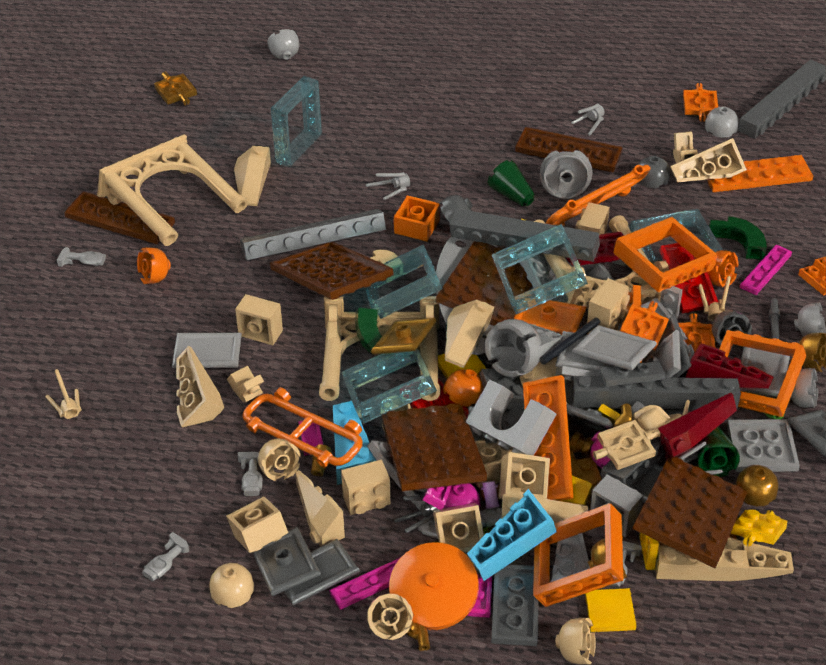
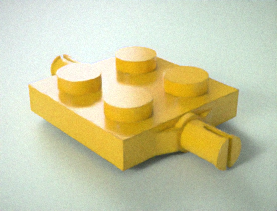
[731,510,787,547]

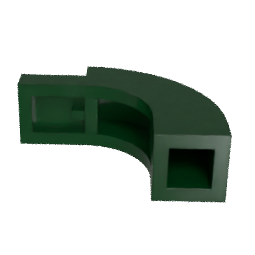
[708,216,767,260]
[355,308,413,361]

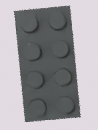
[479,369,525,430]
[491,565,539,646]

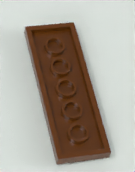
[515,127,623,173]
[64,191,175,245]

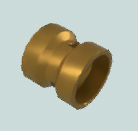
[569,432,594,458]

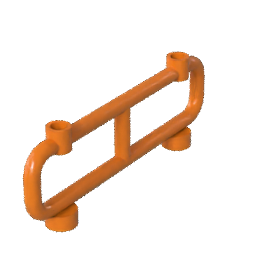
[545,165,651,227]
[243,387,363,468]

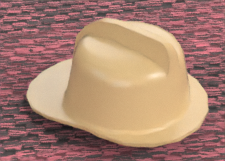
[633,405,682,432]

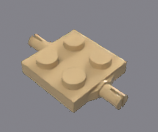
[593,420,660,470]

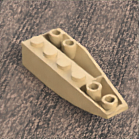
[655,538,794,581]

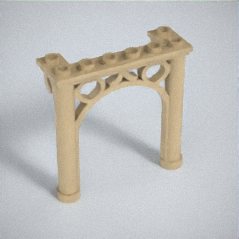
[97,134,248,246]
[533,215,669,308]
[319,296,440,401]

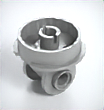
[540,150,592,199]

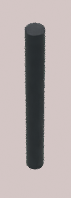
[540,317,600,364]

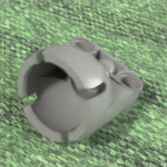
[485,319,562,377]

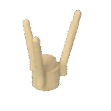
[698,276,731,322]
[45,369,82,419]

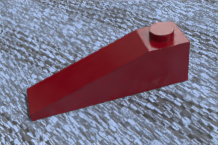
[686,343,774,389]
[658,393,737,460]

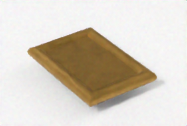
[371,318,437,354]

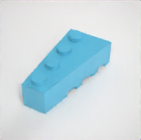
[333,401,376,485]
[467,489,557,581]

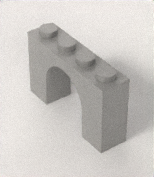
[465,380,557,456]

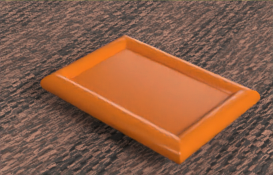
[513,296,587,335]

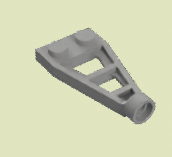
[367,441,425,511]

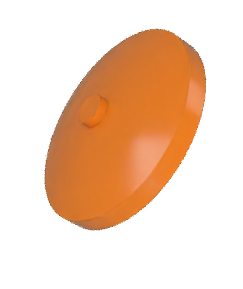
[389,542,479,630]

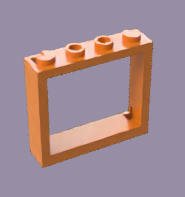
[613,217,718,292]
[719,330,806,417]
[533,503,623,607]

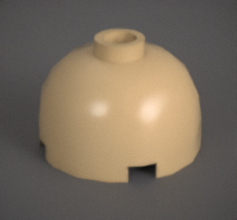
[258,438,301,481]
[209,563,254,608]
[367,593,413,640]
[555,618,596,664]

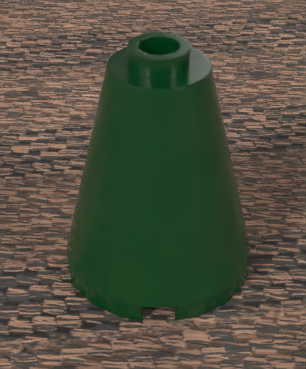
[487,160,534,206]
[698,427,740,477]

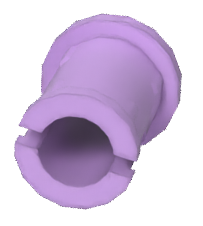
[481,481,499,508]

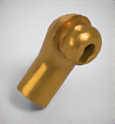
[613,404,632,427]
[407,621,430,651]

